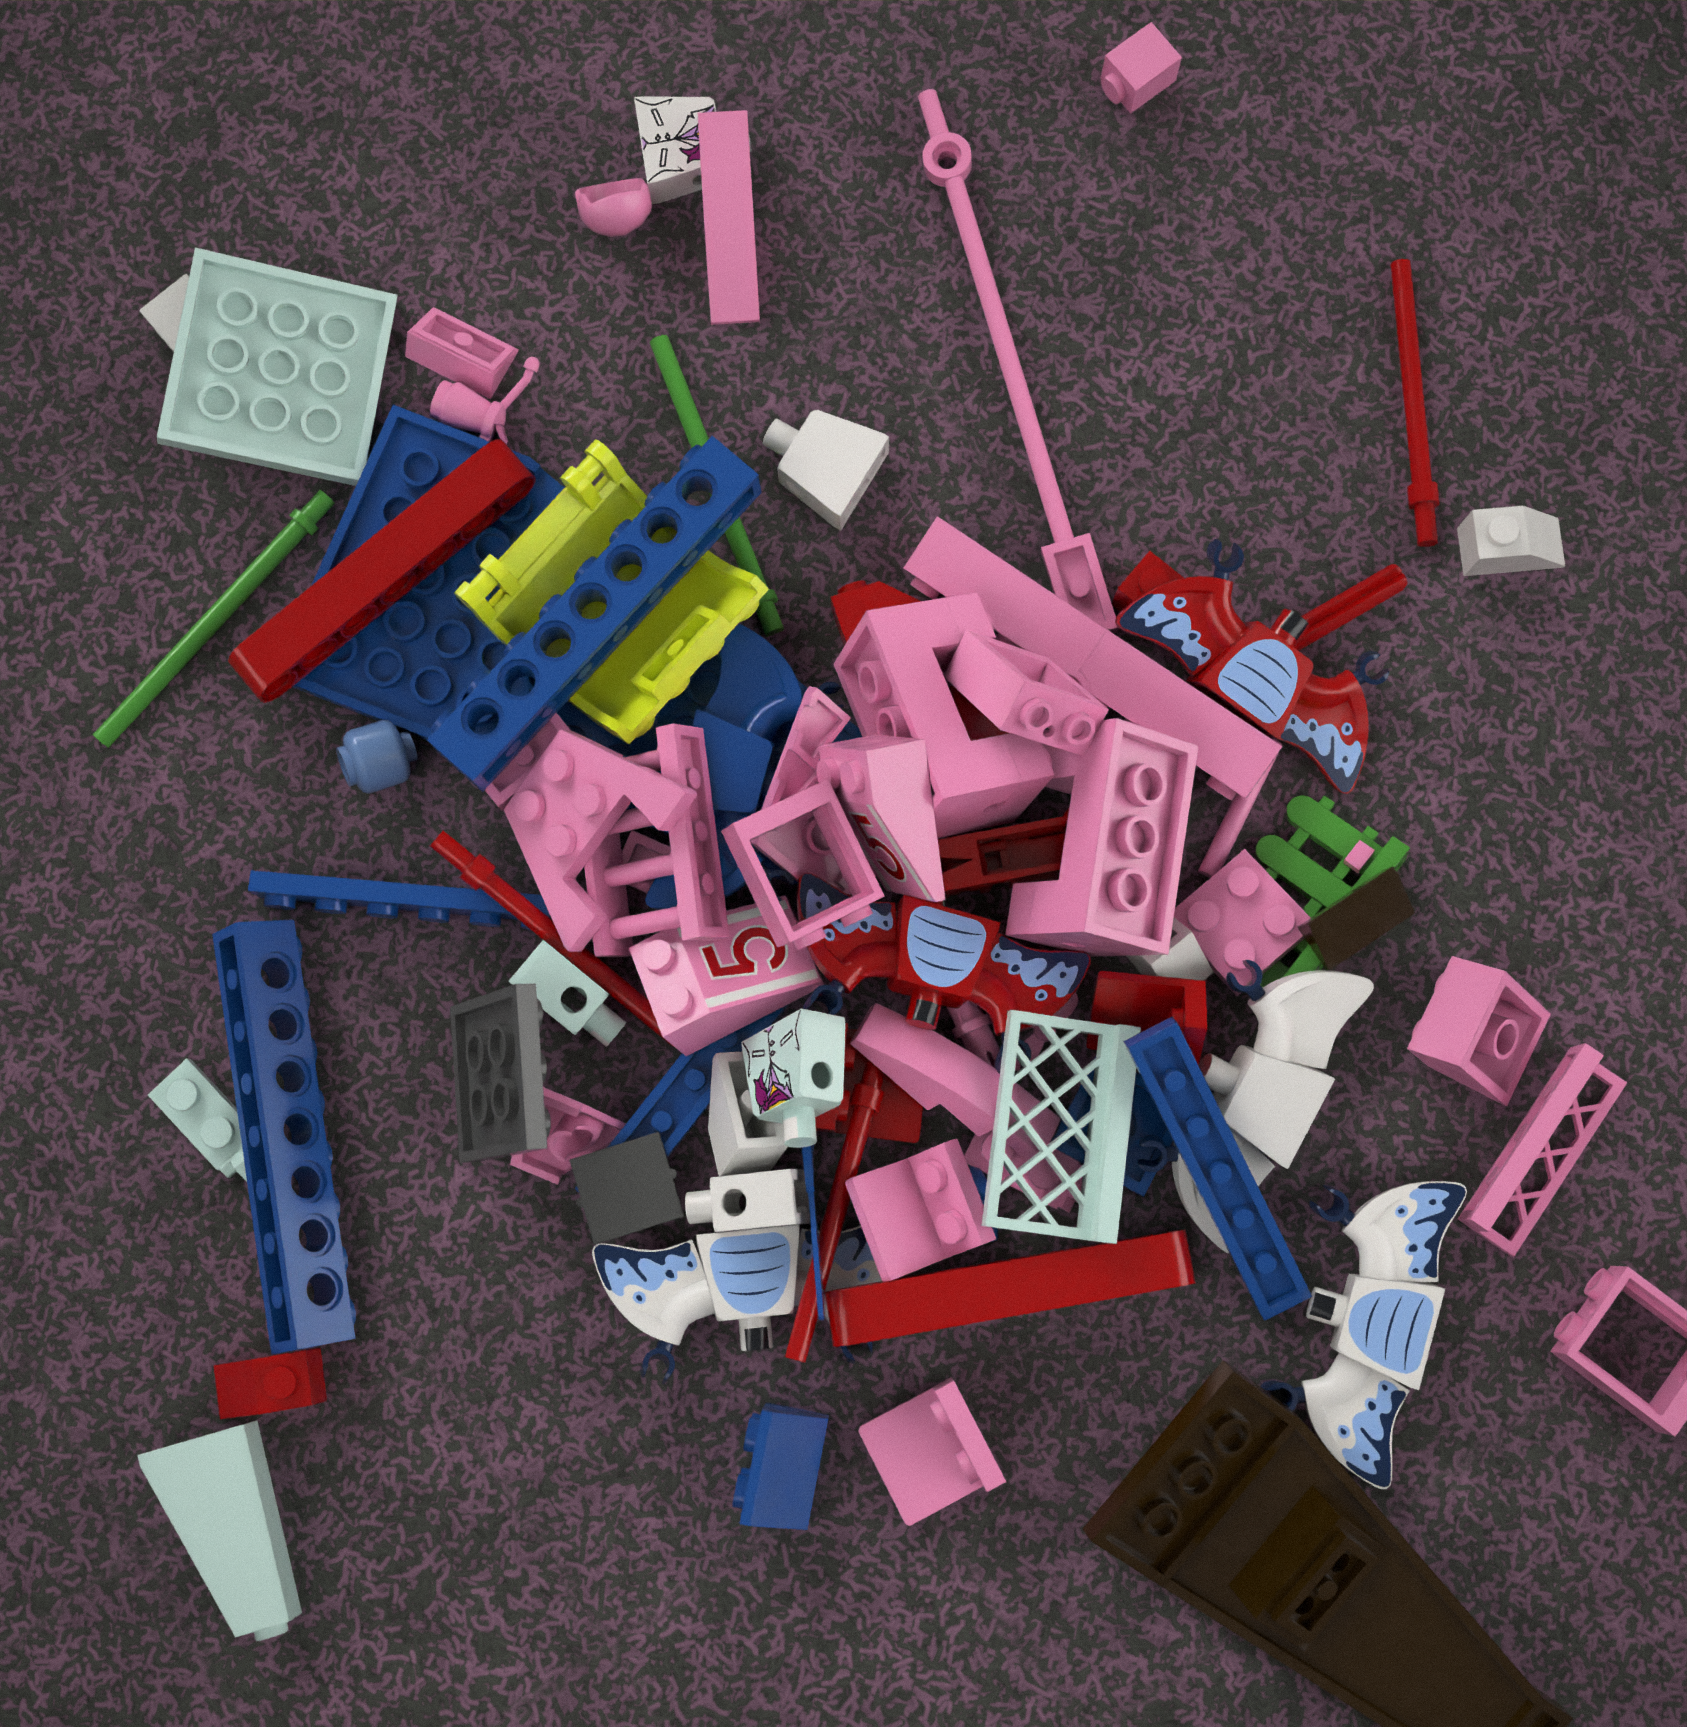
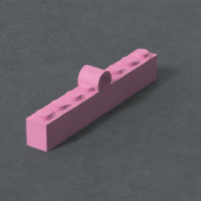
[904,516,1283,801]

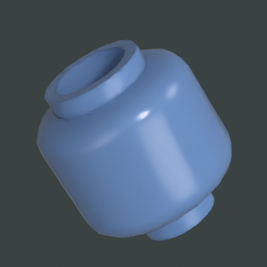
[336,720,417,794]

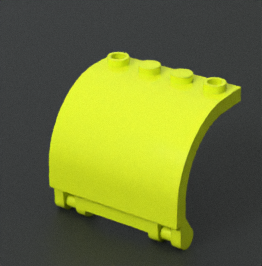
[454,439,769,744]

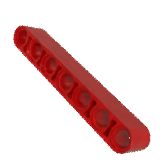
[228,439,536,703]
[825,1229,1196,1347]

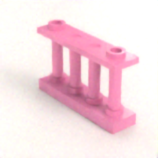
[584,723,730,957]

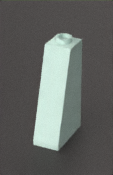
[137,1420,302,1641]

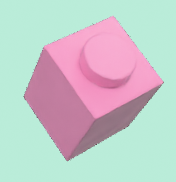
[1101,22,1182,114]

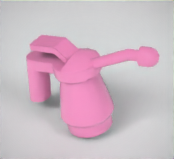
[430,356,540,444]

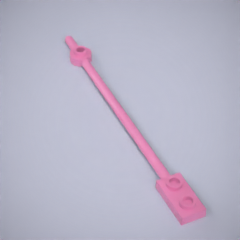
[918,89,1119,633]

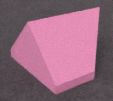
[510,1087,626,1185]

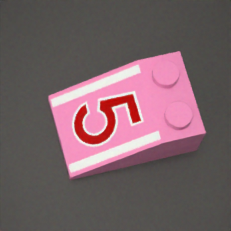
[816,735,945,902]
[629,895,825,1056]

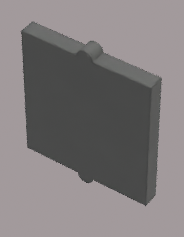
[570,1132,685,1245]

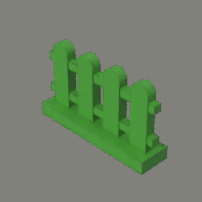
[1255,796,1410,988]

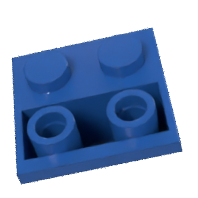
[732,1402,829,1530]

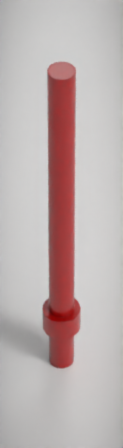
[1391,259,1440,547]
[430,830,674,1047]
[785,1059,885,1363]

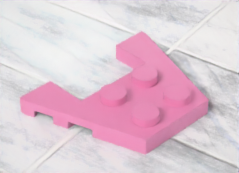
[750,686,876,895]
[504,729,698,952]

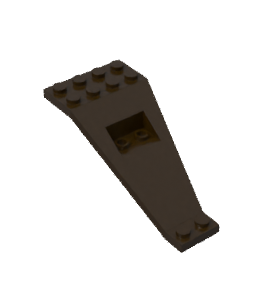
[1082,1360,1574,1727]

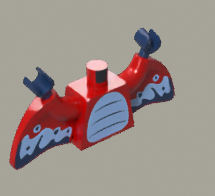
[1115,539,1389,794]
[797,873,1091,1074]

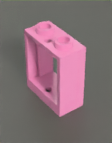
[944,629,1109,757]
[721,779,884,951]
[1550,1266,1687,1437]

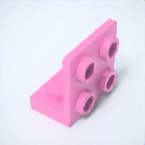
[845,1138,996,1282]
[859,1377,1006,1526]

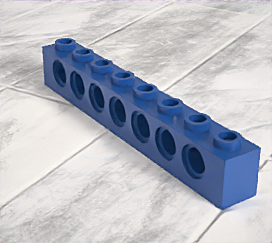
[427,436,762,792]
[212,920,356,1355]

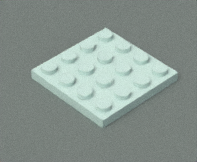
[157,248,397,486]

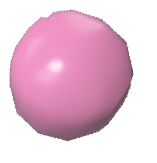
[575,178,652,237]

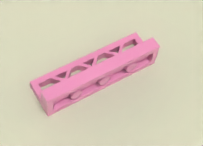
[1458,1043,1627,1257]

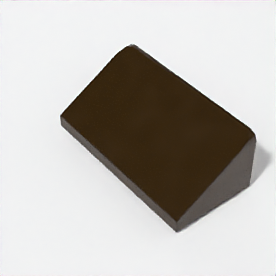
[1297,866,1415,971]

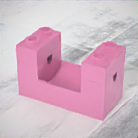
[834,592,1055,839]
[1005,718,1198,957]

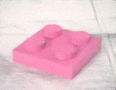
[1174,849,1311,996]

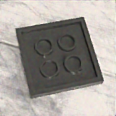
[450,984,551,1163]

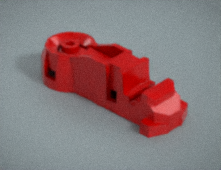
[919,807,1070,906]

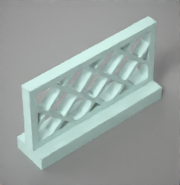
[981,1010,1141,1244]

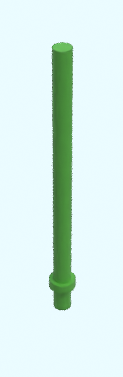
[650,335,784,637]
[93,490,335,748]

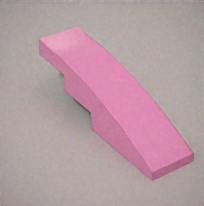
[698,110,760,325]
[850,1003,1061,1161]

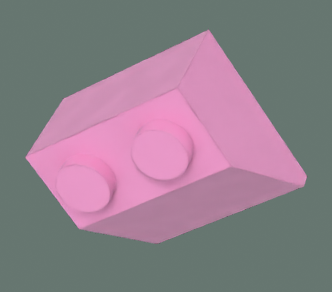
[1407,956,1551,1106]

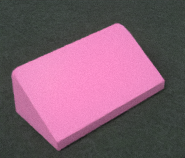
[405,307,519,399]

